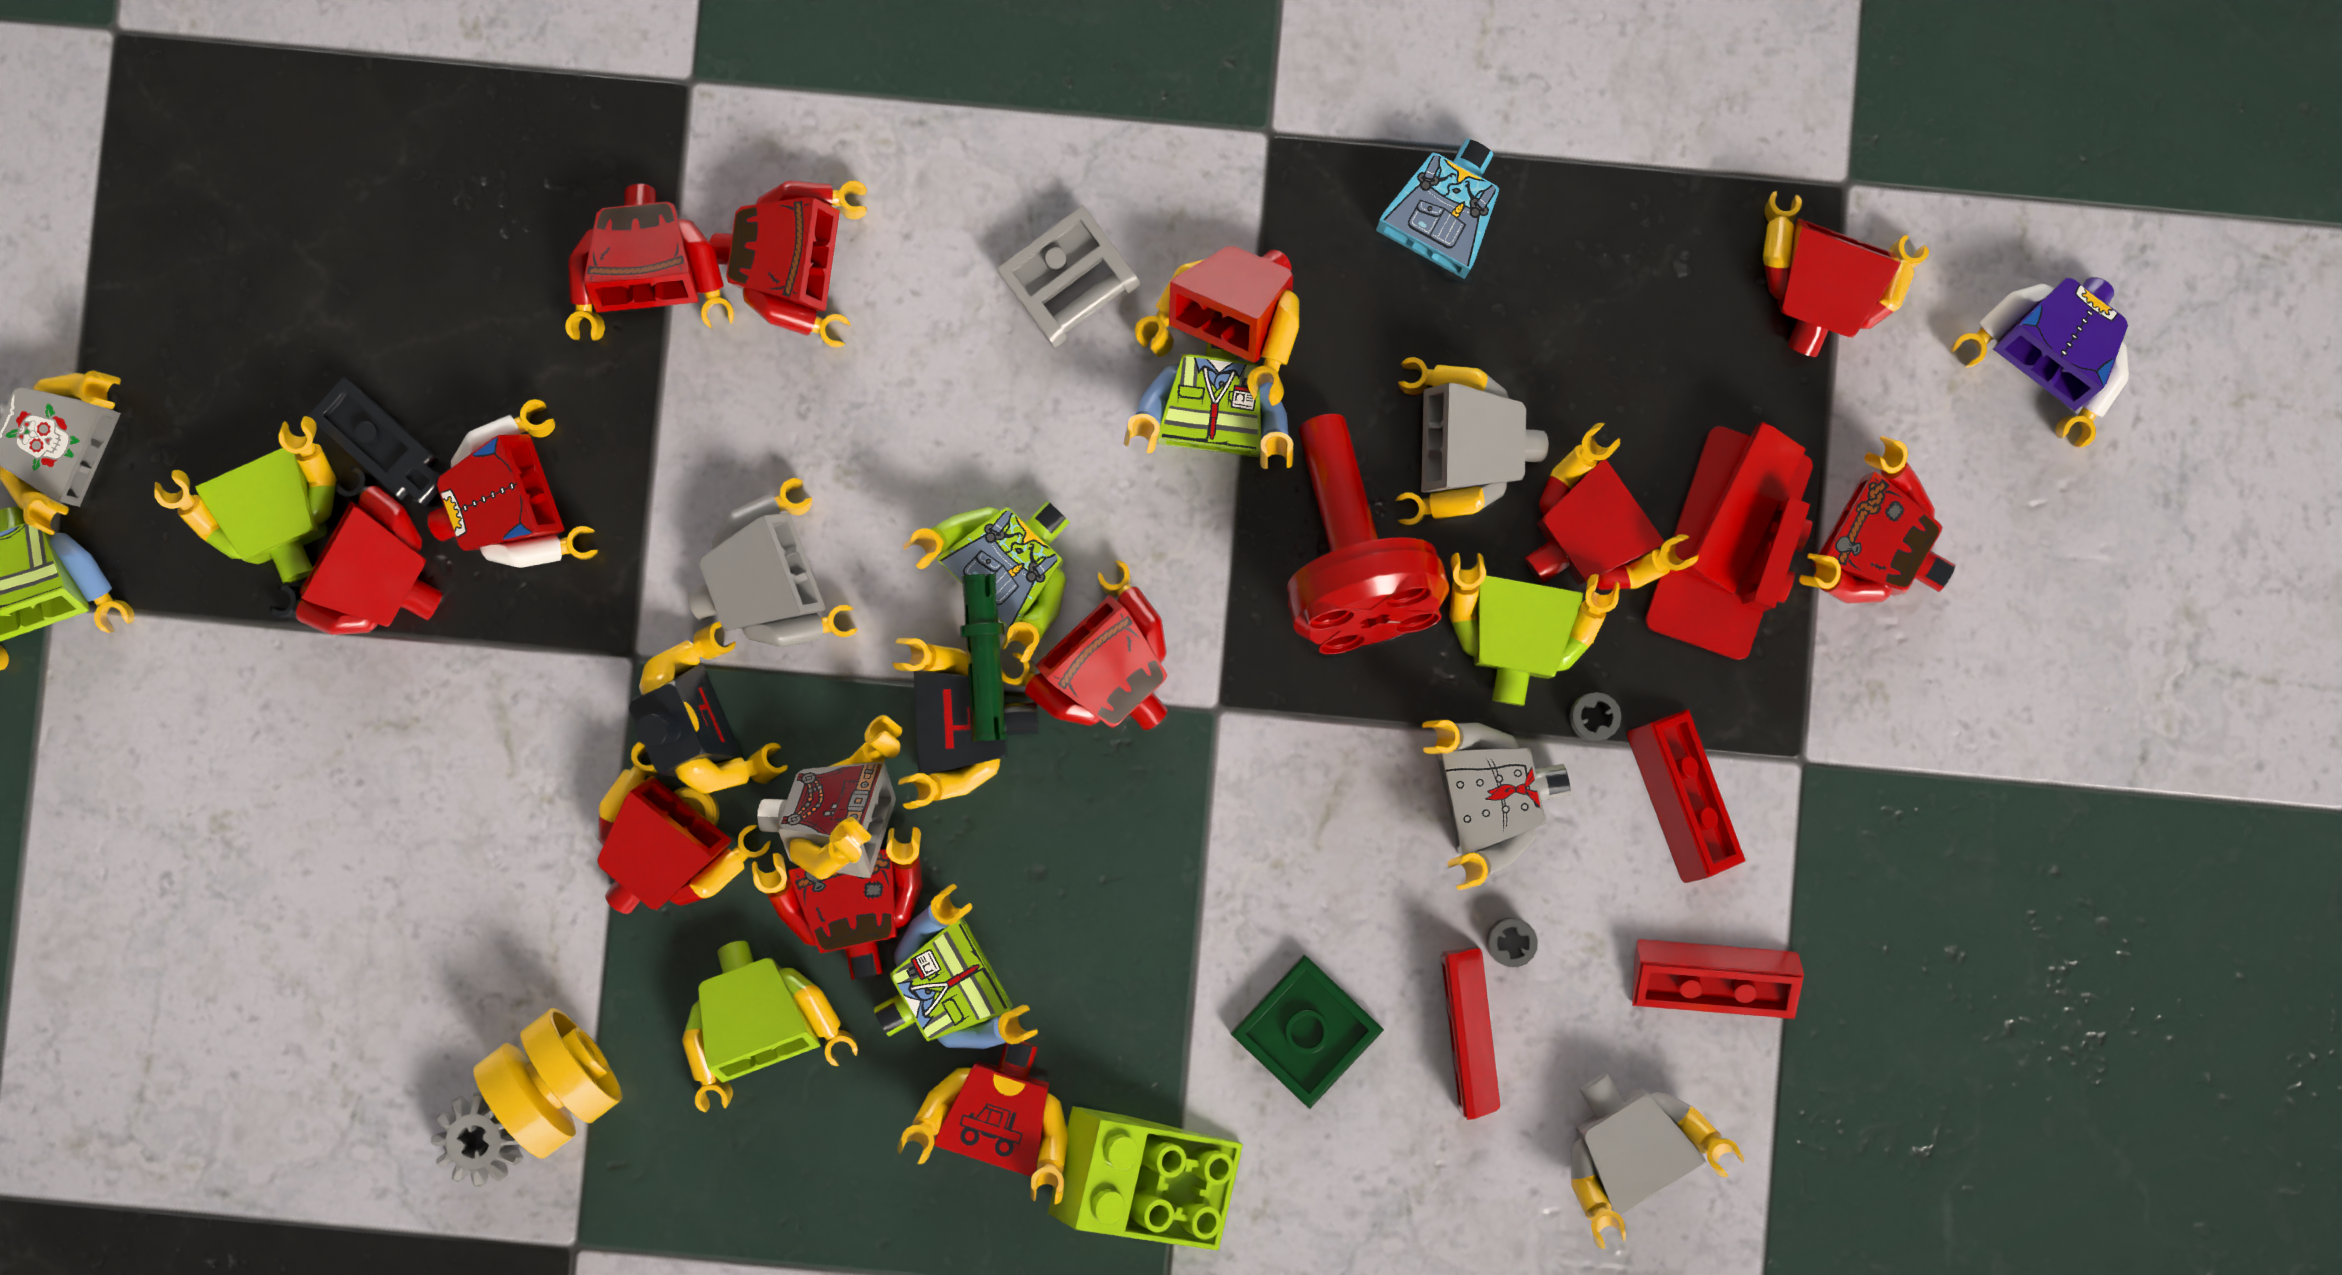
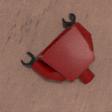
[270,466,443,635]

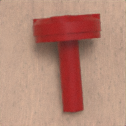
[1287,414,1449,654]

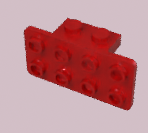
[1645,426,1813,660]

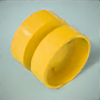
[473,1008,623,1159]

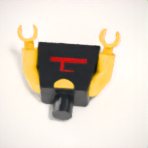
[628,621,788,794]
[892,638,1039,809]

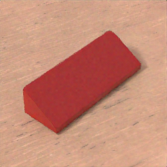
[1684,422,1806,594]
[1627,709,1746,883]
[1632,939,1804,1019]
[1440,948,1500,1120]

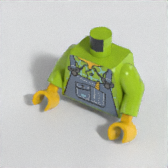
[903,500,1070,662]

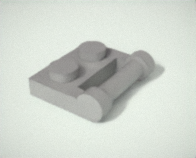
[996,205,1141,348]

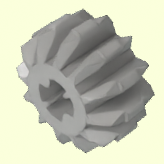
[430,1091,523,1187]

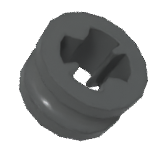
[1569,692,1621,741]
[1486,918,1538,968]

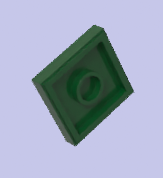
[1230,954,1384,1109]

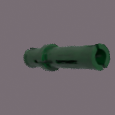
[960,574,1007,742]

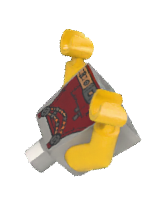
[757,715,902,880]

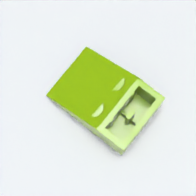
[1047,1106,1243,1251]

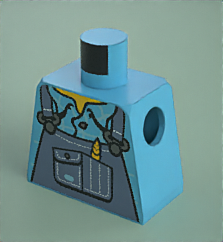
[1376,139,1499,279]

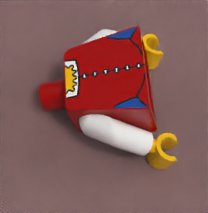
[427,399,598,568]

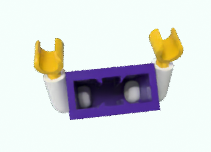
[1951,277,2129,447]

